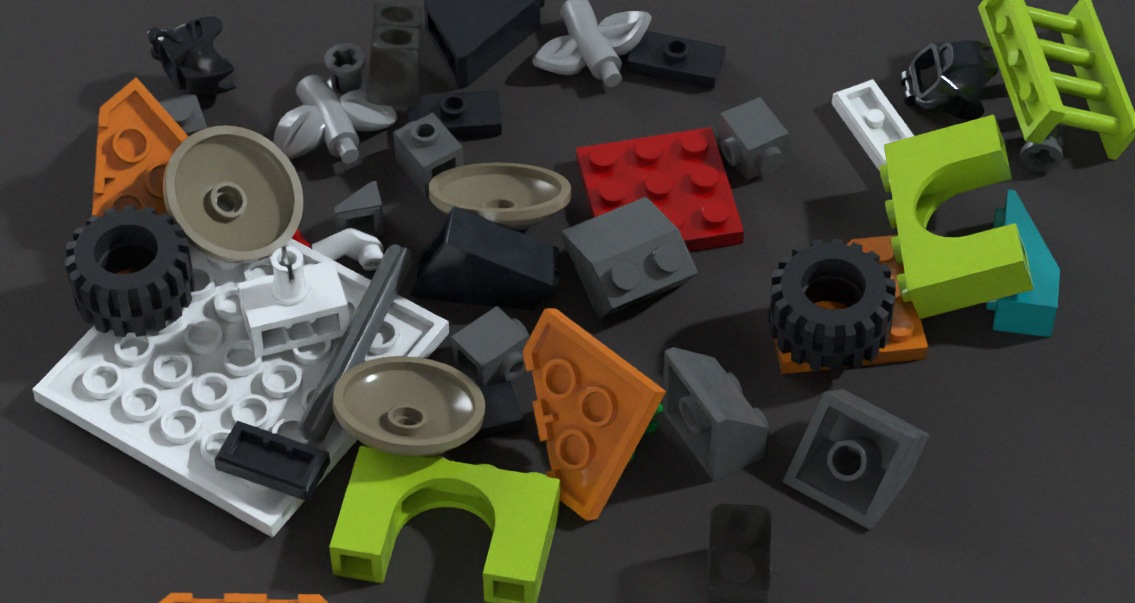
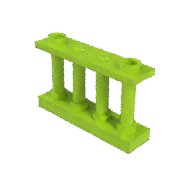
[978,0,1135,160]

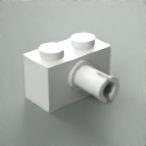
[237,246,350,358]

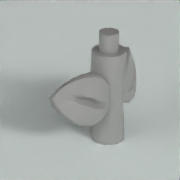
[532,0,652,87]
[273,75,398,164]

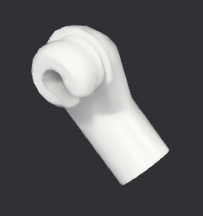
[312,228,384,271]

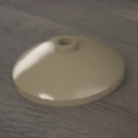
[163,125,303,264]
[429,162,571,231]
[332,356,485,456]

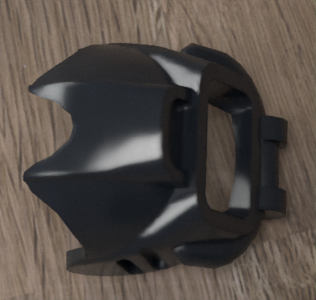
[147,16,237,95]
[899,40,999,120]

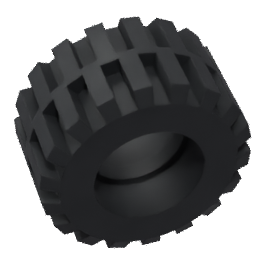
[65,205,195,337]
[768,239,896,373]

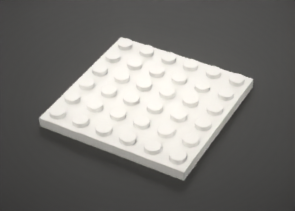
[32,201,449,538]

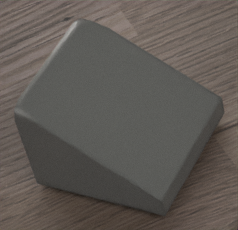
[334,181,385,237]

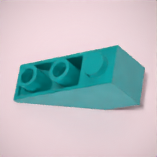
[985,189,1060,337]

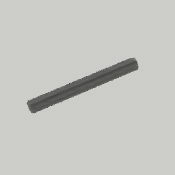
[298,244,413,443]

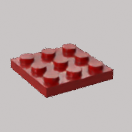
[576,127,744,252]

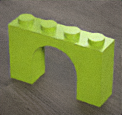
[879,114,1034,319]
[329,446,560,603]

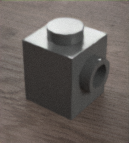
[718,97,789,181]
[393,113,464,197]
[451,306,530,388]

